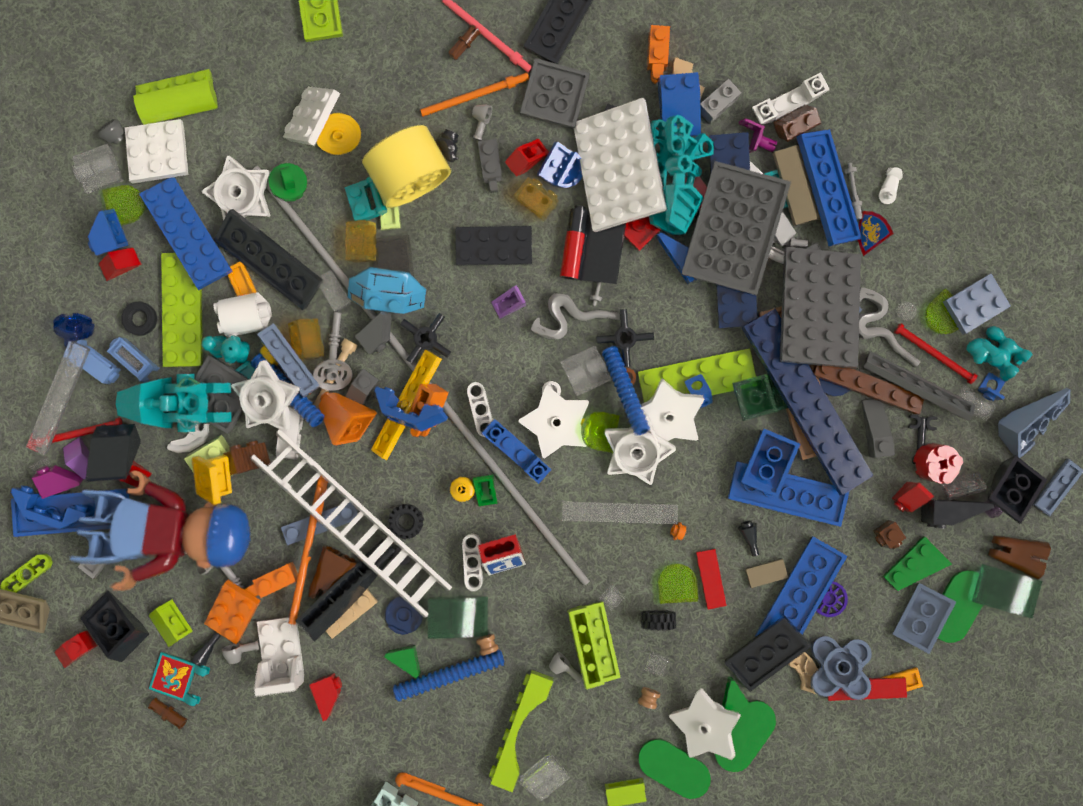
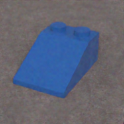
[657,72,701,137]
[741,429,800,498]

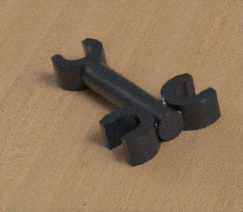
[908,415,937,464]

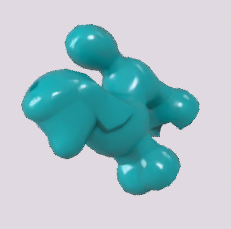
[966,326,1033,382]
[202,335,250,364]

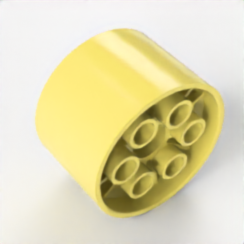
[362,125,451,208]

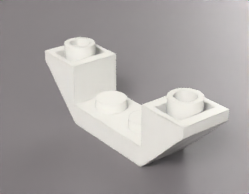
[752,73,829,125]

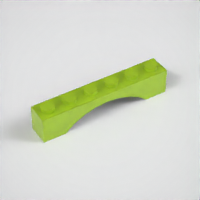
[489,670,553,792]

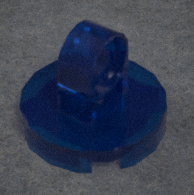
[53,313,95,349]

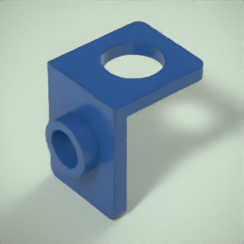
[977,373,1005,401]
[685,374,713,409]

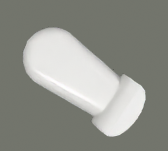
[879,167,902,204]

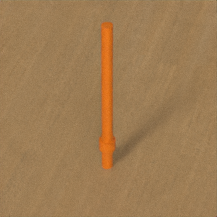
[420,73,529,117]

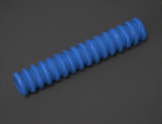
[602,346,650,435]
[251,353,324,427]

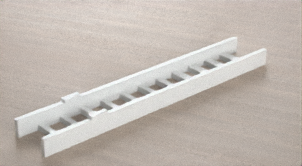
[251,430,452,617]

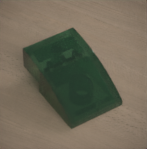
[732,374,788,421]
[972,564,1042,619]
[428,596,488,639]

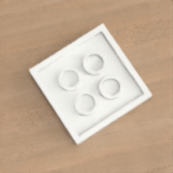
[283,87,340,146]
[125,119,188,184]

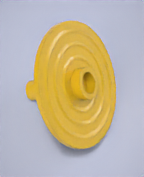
[316,113,361,155]

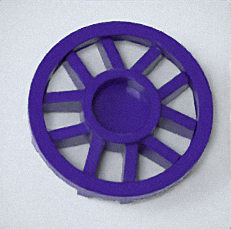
[816,581,848,617]

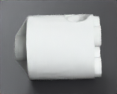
[214,292,272,337]

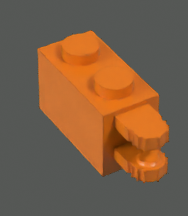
[647,25,670,84]
[410,384,449,437]
[244,562,298,598]

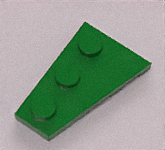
[883,536,952,591]

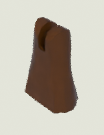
[988,535,1051,580]
[308,546,357,600]

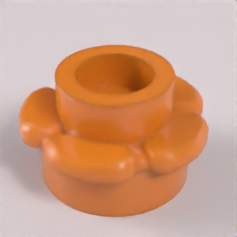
[670,522,686,540]

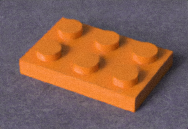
[204,580,261,644]

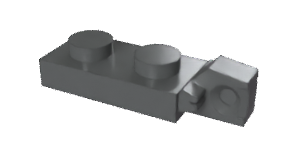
[478,139,502,193]

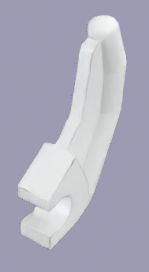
[167,424,209,453]

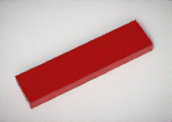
[827,677,907,701]

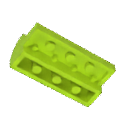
[133,69,218,125]
[567,601,621,689]

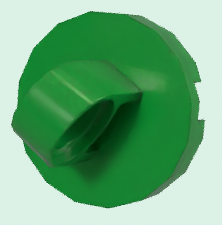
[268,163,308,202]

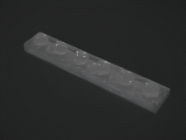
[26,341,90,455]
[562,501,678,524]

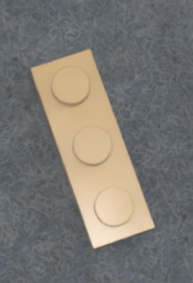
[326,588,378,639]

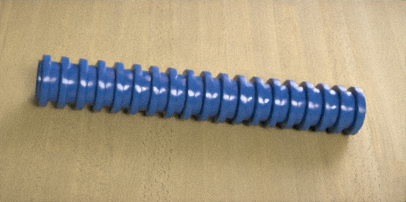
[393,649,505,702]

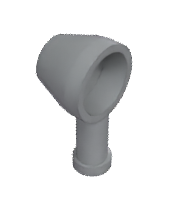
[472,104,492,141]
[222,640,260,664]
[549,652,583,683]

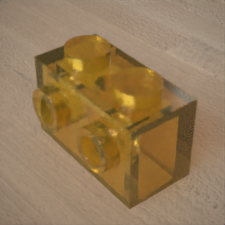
[514,177,559,222]
[346,220,376,263]
[288,318,324,360]

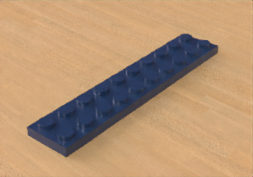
[709,132,757,328]
[742,309,874,495]

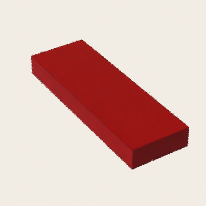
[696,548,727,609]

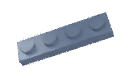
[257,323,319,398]
[281,502,358,545]

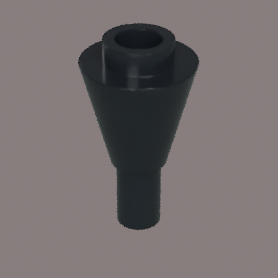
[738,520,759,557]
[190,631,221,666]

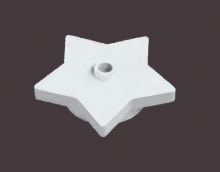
[202,156,271,220]
[231,360,300,431]
[641,379,704,442]
[519,385,589,458]
[605,414,676,485]
[669,688,741,760]

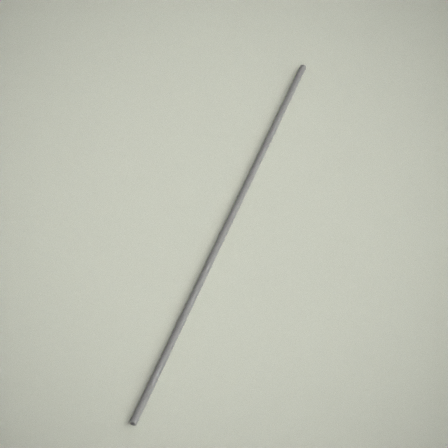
[253,166,590,586]

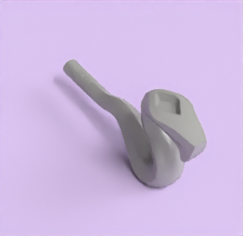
[859,287,920,367]
[531,293,620,340]

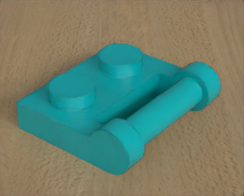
[345,177,387,224]

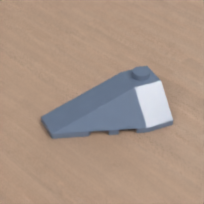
[998,388,1071,458]

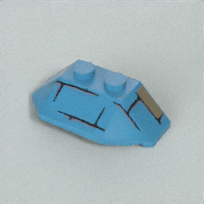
[348,267,426,314]

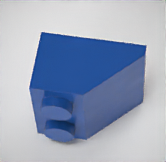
[88,209,128,255]

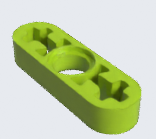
[0,554,52,593]

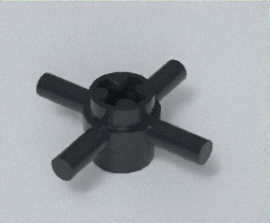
[596,309,654,367]
[400,313,451,364]

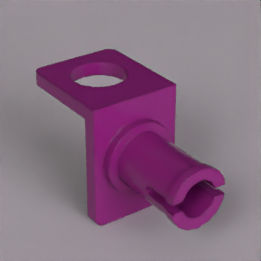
[738,118,777,153]

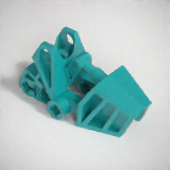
[649,115,714,235]
[116,374,232,432]

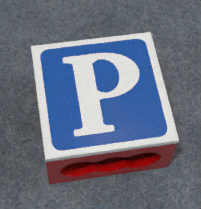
[478,534,526,575]

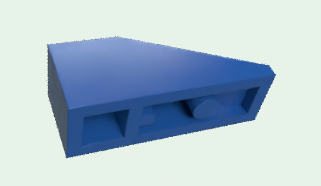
[656,233,696,284]

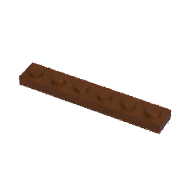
[813,365,924,415]

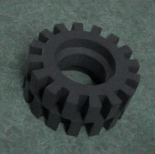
[388,504,424,539]
[641,610,676,631]

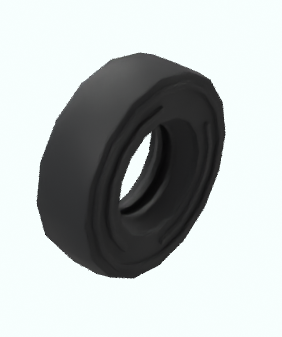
[121,301,157,336]

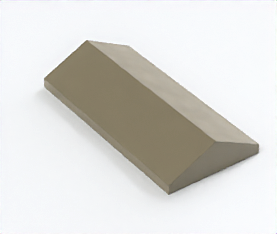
[773,145,821,226]
[0,589,50,633]

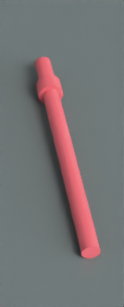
[442,0,533,73]

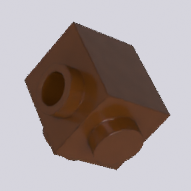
[873,520,906,549]

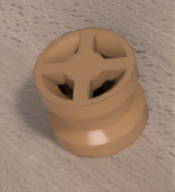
[476,634,499,656]
[638,687,661,709]

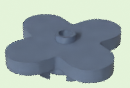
[810,637,871,700]

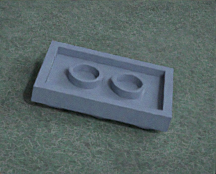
[943,274,1011,335]
[893,583,956,654]

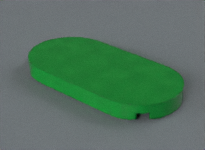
[938,570,989,643]
[715,700,776,772]
[638,738,711,799]

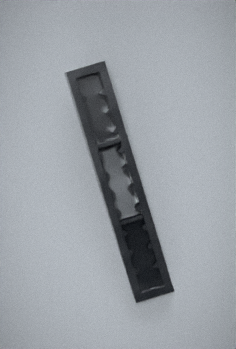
[296,539,395,642]

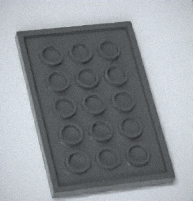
[681,161,791,296]
[780,247,861,369]

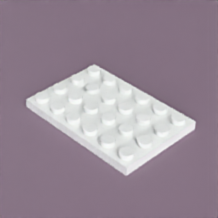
[574,98,667,232]

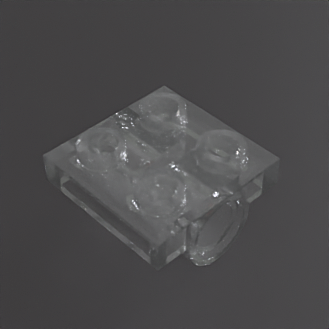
[72,144,123,194]
[560,346,611,396]
[518,754,570,802]

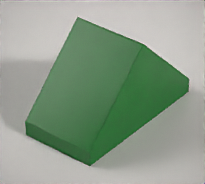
[473,474,498,506]
[384,645,420,678]
[722,676,750,713]

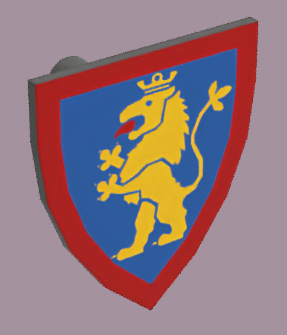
[858,211,895,257]

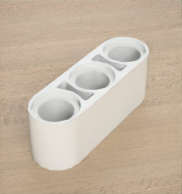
[467,382,493,437]
[276,405,303,460]
[462,533,483,591]

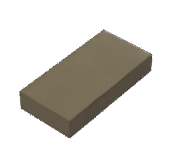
[745,559,788,588]

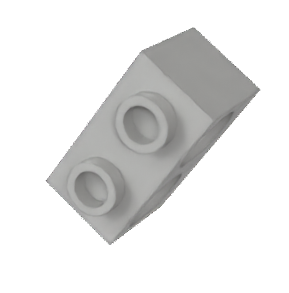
[700,79,741,124]

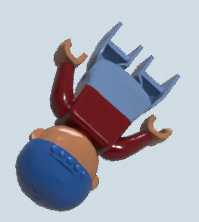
[70,471,251,591]

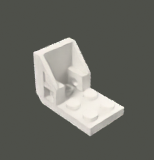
[254,617,304,696]

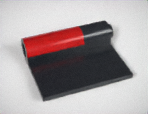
[560,206,626,284]

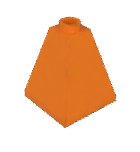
[318,392,377,446]

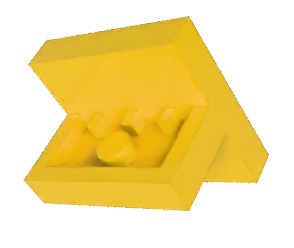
[192,455,232,505]

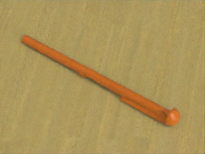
[288,476,328,625]
[395,772,483,806]

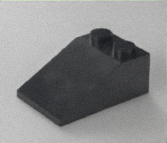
[86,424,141,482]
[988,455,1047,524]
[921,499,994,529]
[80,590,149,662]

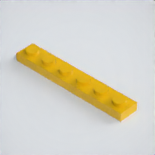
[371,349,442,460]

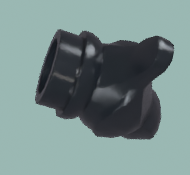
[435,129,459,162]

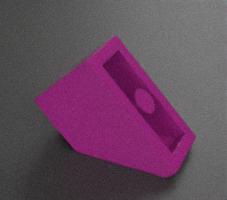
[32,465,83,499]

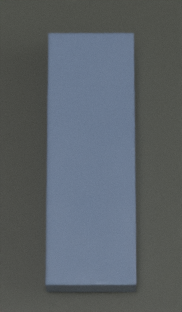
[1033,459,1083,516]

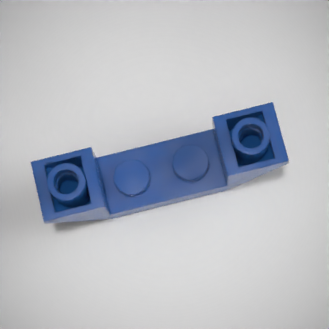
[375,387,448,432]
[482,419,552,484]
[11,485,94,529]

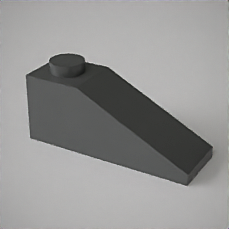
[862,399,895,458]

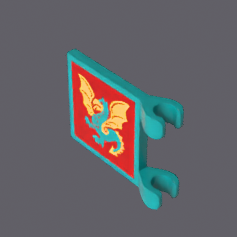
[149,652,210,706]

